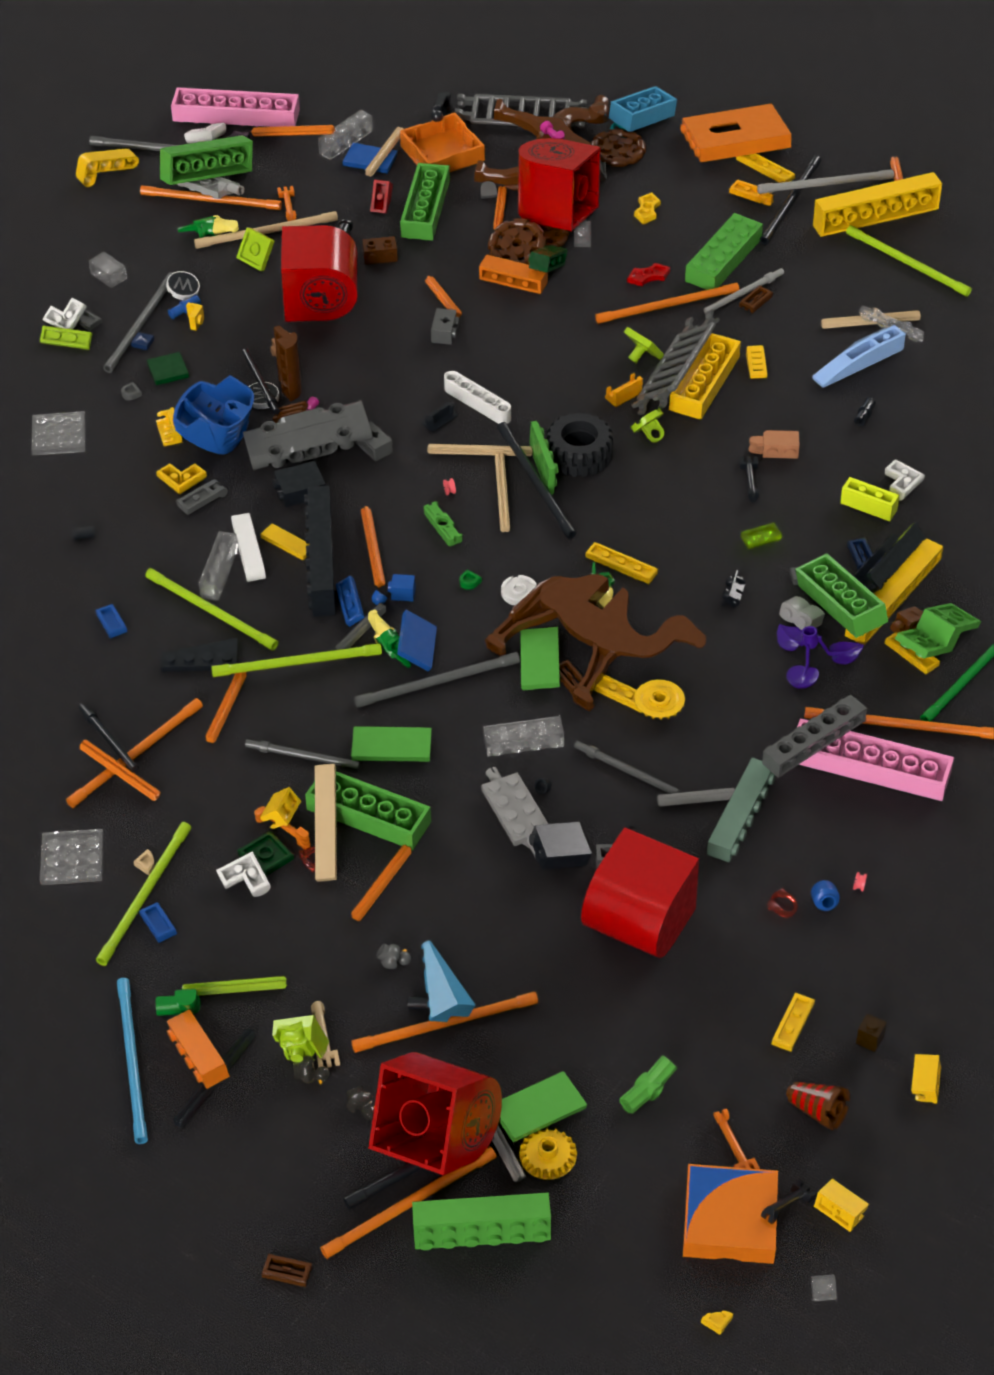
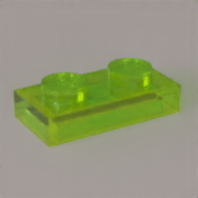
[741,522,782,549]

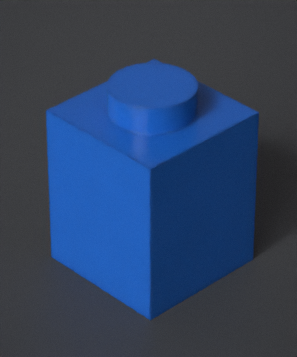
[388,574,416,601]

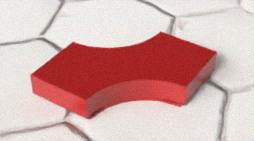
[627,263,670,287]

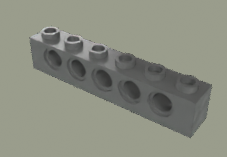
[762,695,867,778]

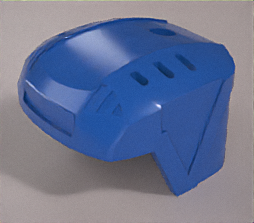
[173,375,254,454]

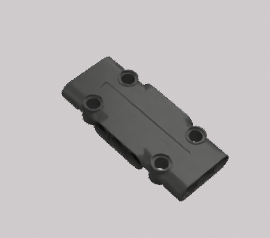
[243,400,373,470]

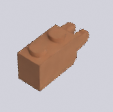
[749,430,799,458]

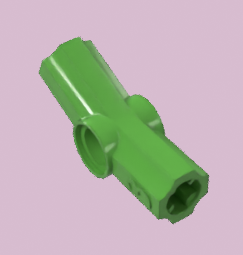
[620,1055,677,1113]

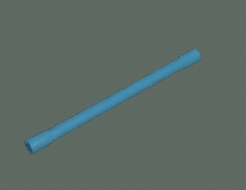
[117,978,148,1144]

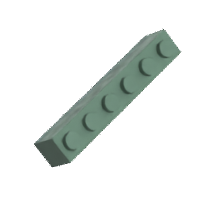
[707,758,776,862]

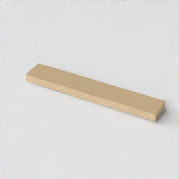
[315,764,337,882]

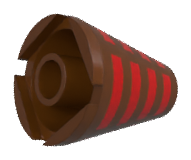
[786,1082,850,1130]

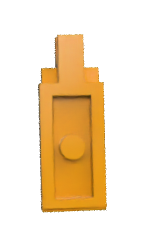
[729,180,774,206]

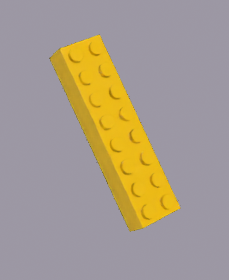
[813,172,942,237]

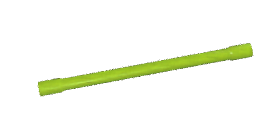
[846,225,972,297]
[145,568,278,651]
[211,643,382,677]
[96,822,191,966]

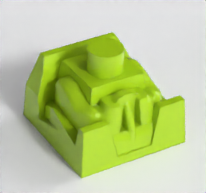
[272,1015,329,1062]

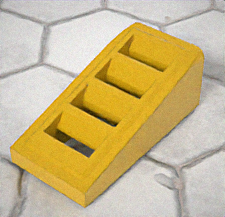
[746,345,767,379]

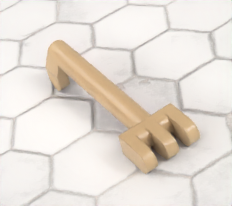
[311,1001,340,1069]

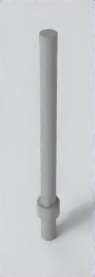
[703,268,784,314]

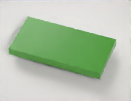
[530,421,558,495]
[521,627,560,690]
[351,727,432,762]
[499,1071,587,1142]

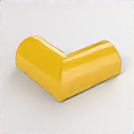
[156,463,207,494]

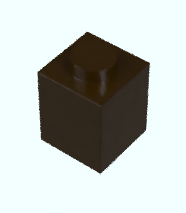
[856,1014,887,1052]

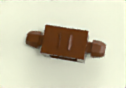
[890,606,924,633]

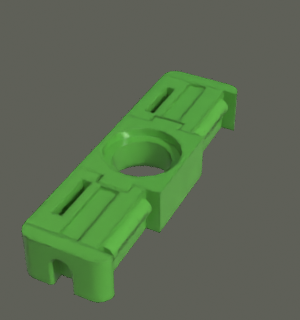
[424,501,462,546]

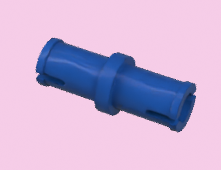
[168,294,201,319]

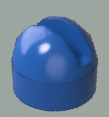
[372,590,388,605]

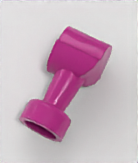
[540,121,565,140]

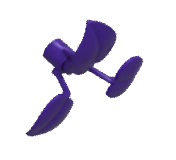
[777,624,864,688]

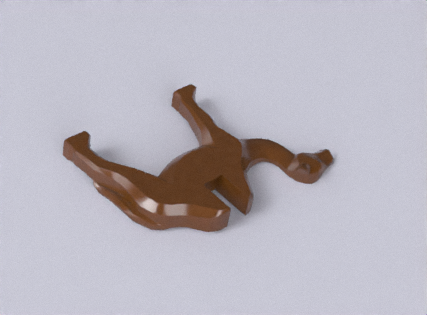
[474,95,609,190]
[485,574,706,711]

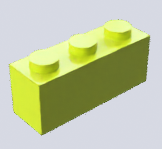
[840,477,899,521]

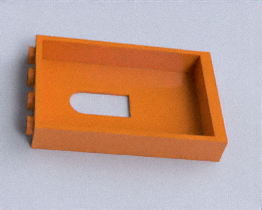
[680,103,792,162]

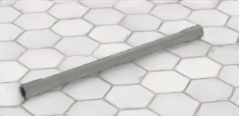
[757,169,894,194]

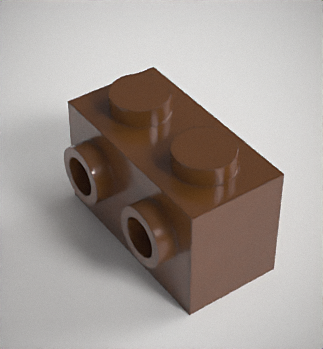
[362,236,397,265]

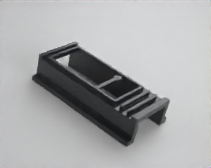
[853,521,926,593]

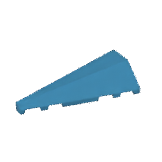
[421,940,475,1022]

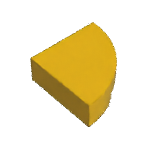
[701,1311,733,1335]

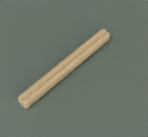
[365,126,403,177]

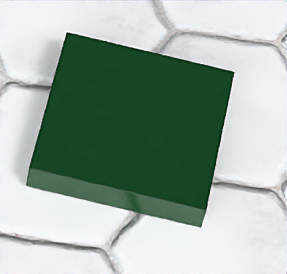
[147,352,189,385]
[237,831,294,876]

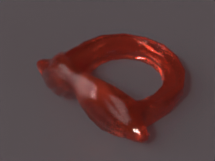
[299,846,315,872]
[767,887,798,917]

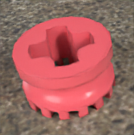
[443,478,456,495]
[853,872,867,892]

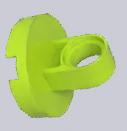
[630,408,664,443]

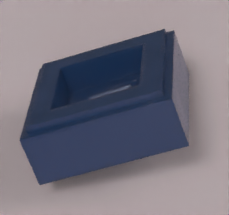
[131,332,154,350]

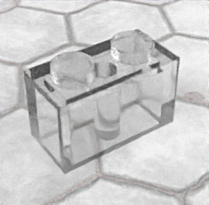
[89,252,127,288]

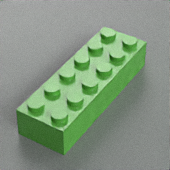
[160,135,253,185]
[400,163,450,241]
[685,213,763,290]
[795,553,888,638]
[305,772,431,850]
[412,1193,551,1250]

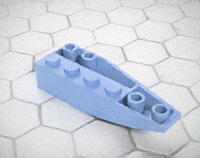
[812,325,906,388]

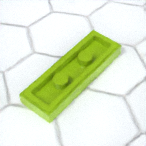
[40,326,93,350]

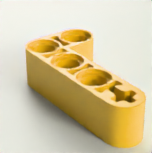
[76,149,139,187]

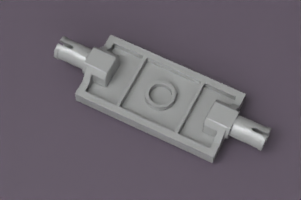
[178,177,244,199]
[481,767,548,859]

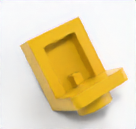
[186,302,204,331]

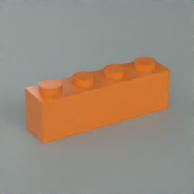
[479,254,548,294]
[167,1009,230,1089]

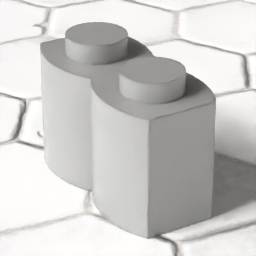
[779,596,825,630]

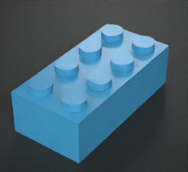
[609,86,677,132]

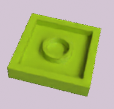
[236,227,275,271]
[624,327,664,363]

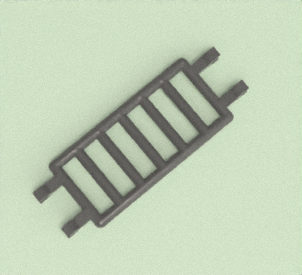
[455,94,587,129]
[632,309,720,416]

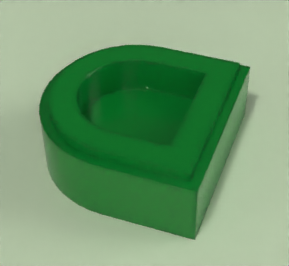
[460,569,482,590]

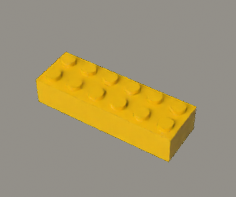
[669,333,741,420]

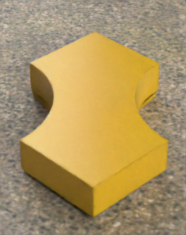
[634,192,661,224]

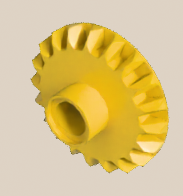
[634,680,685,720]
[519,1128,577,1180]

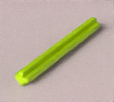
[182,976,287,996]

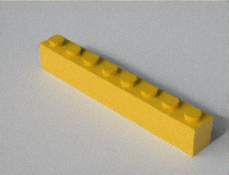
[845,538,943,645]

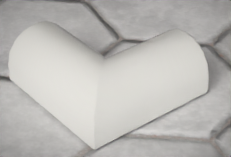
[184,123,226,144]
[42,298,87,330]
[885,459,925,501]
[216,852,271,897]

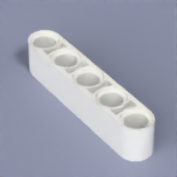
[444,371,511,424]
[231,513,266,582]

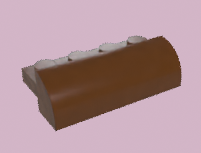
[274,325,302,401]

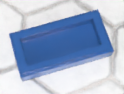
[95,604,127,638]
[139,902,177,943]

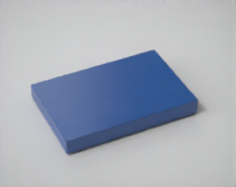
[343,143,398,174]
[397,610,437,671]

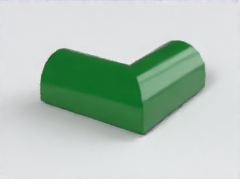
[156,989,201,1016]

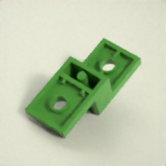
[895,603,981,659]

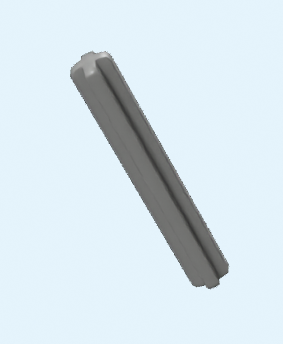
[657,788,735,807]

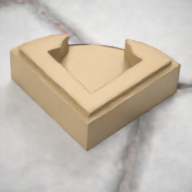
[134,849,155,875]

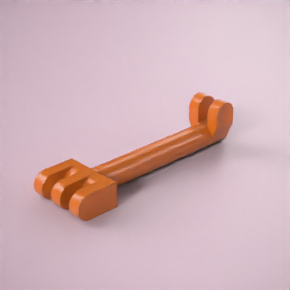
[277,186,296,221]
[254,806,311,850]
[713,1108,760,1169]

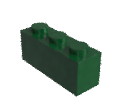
[528,245,568,273]

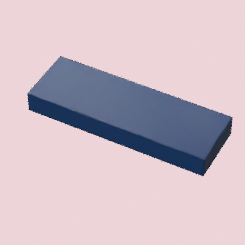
[335,575,365,627]

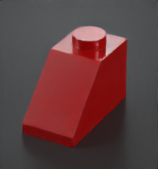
[370,180,393,214]

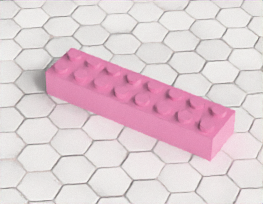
[171,88,300,127]
[797,718,954,801]

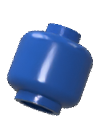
[811,880,840,911]

